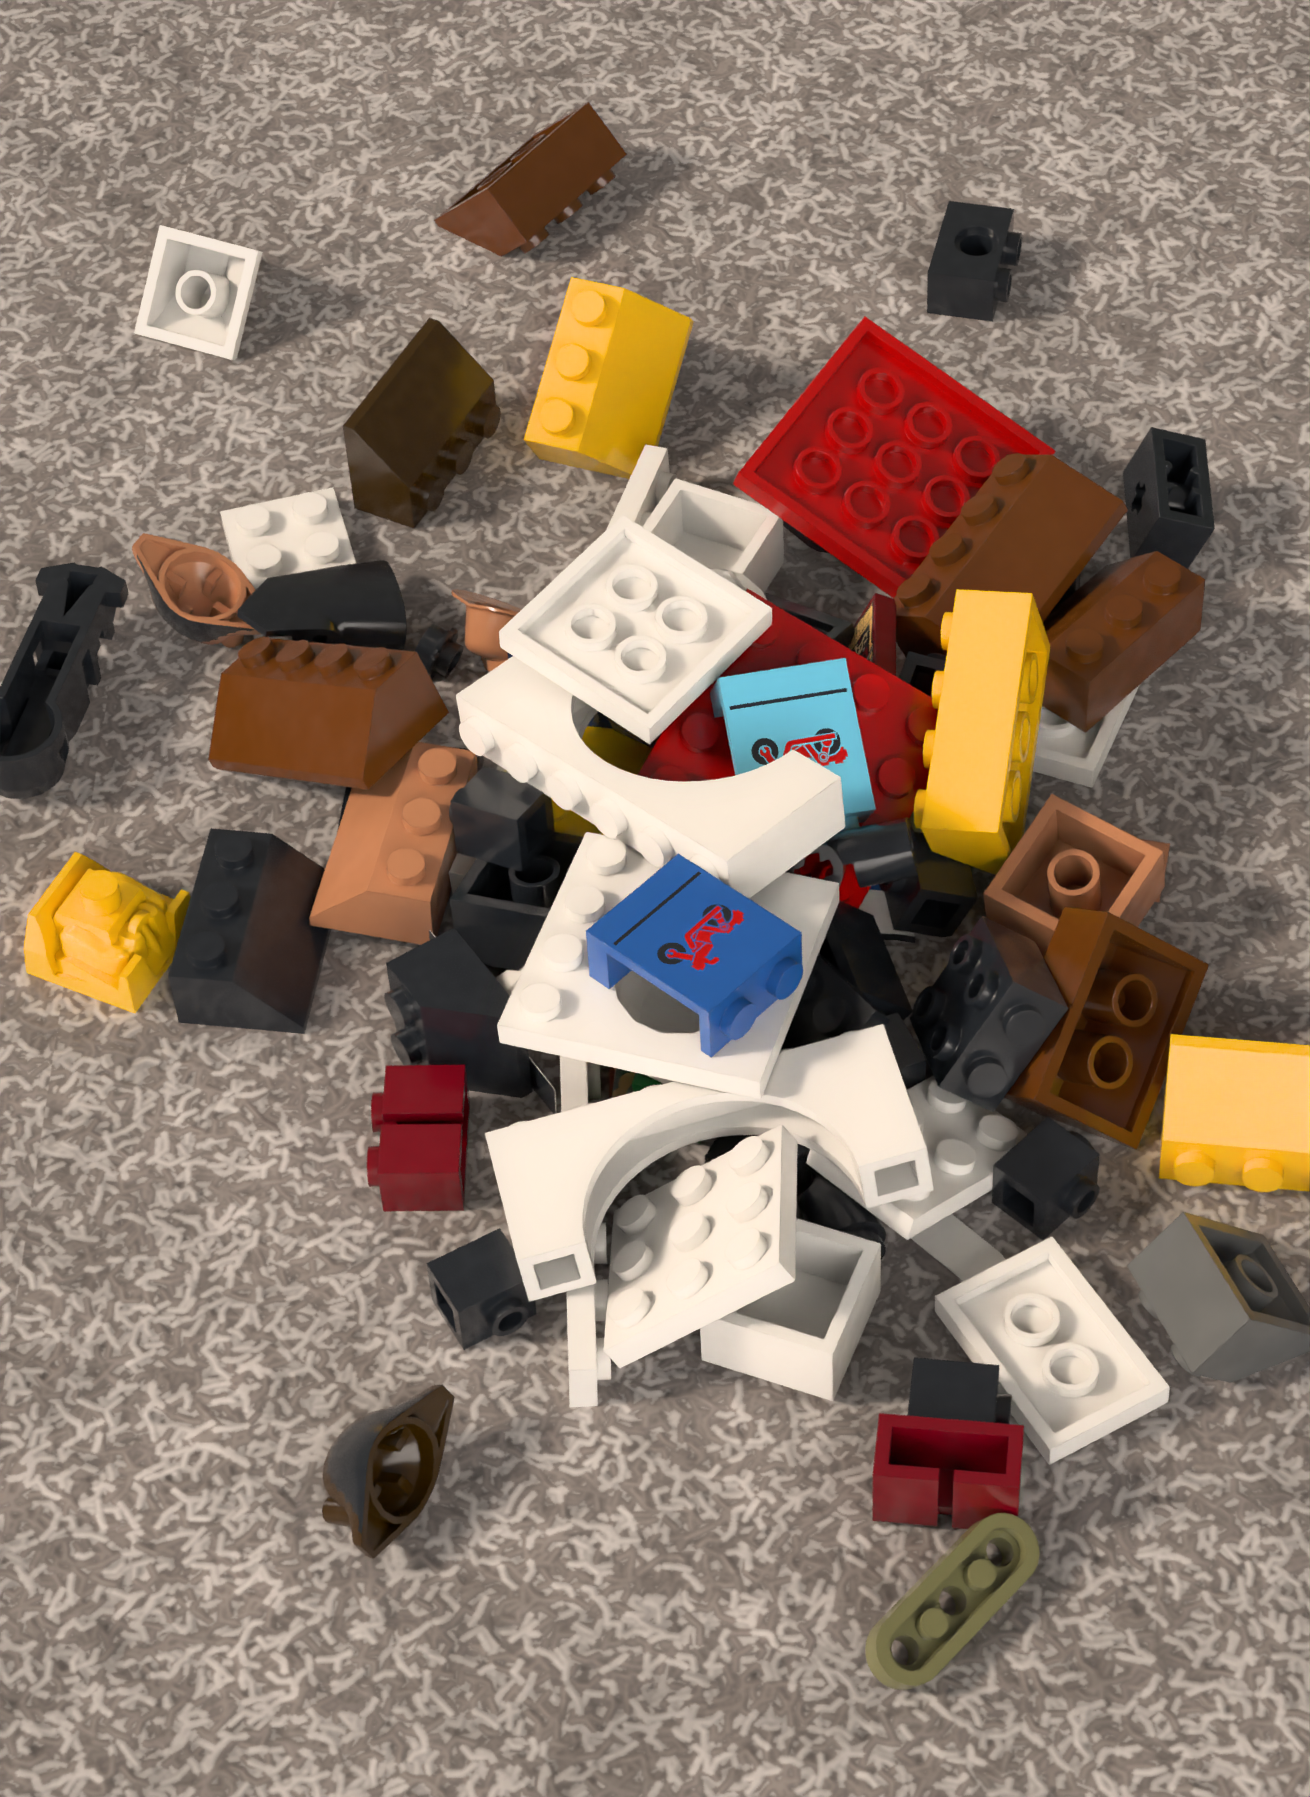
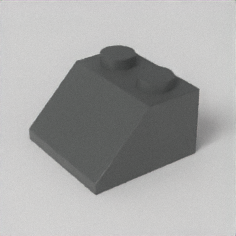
[1127,1212,1310,1383]

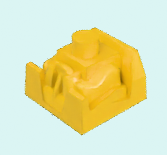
[23,852,191,1014]

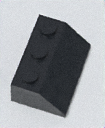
[168,829,331,1034]

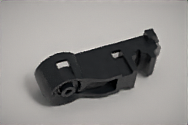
[0,562,129,799]

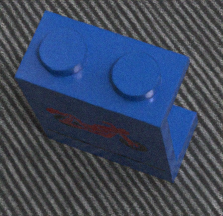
[586,853,803,1058]

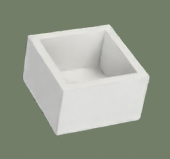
[642,478,784,593]
[700,1218,881,1401]

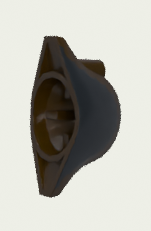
[322,1385,455,1559]

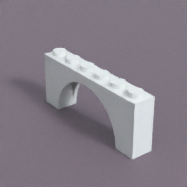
[456,656,846,899]
[485,1024,934,1302]

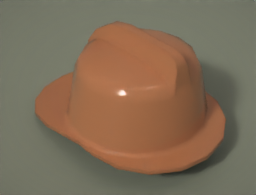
[451,589,522,672]

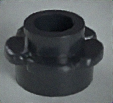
[415,623,464,679]

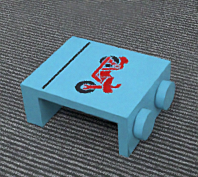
[710,658,876,831]

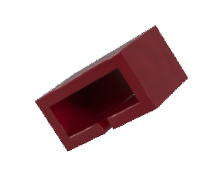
[367,1065,470,1212]
[872,1413,1024,1529]

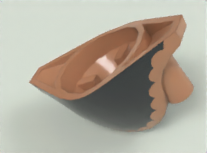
[132,533,261,648]

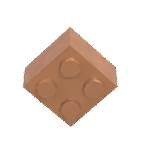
[983,794,1165,958]

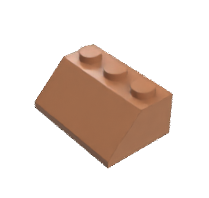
[309,742,478,945]

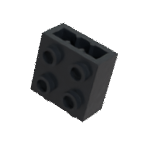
[909,916,1068,1112]

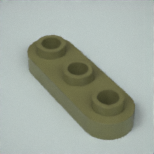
[865,1513,1039,1690]

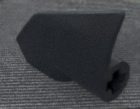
[237,560,407,650]
[786,817,919,888]

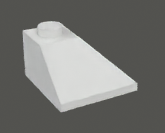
[134,225,262,360]

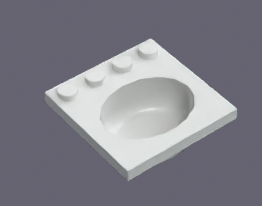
[497,832,839,1100]

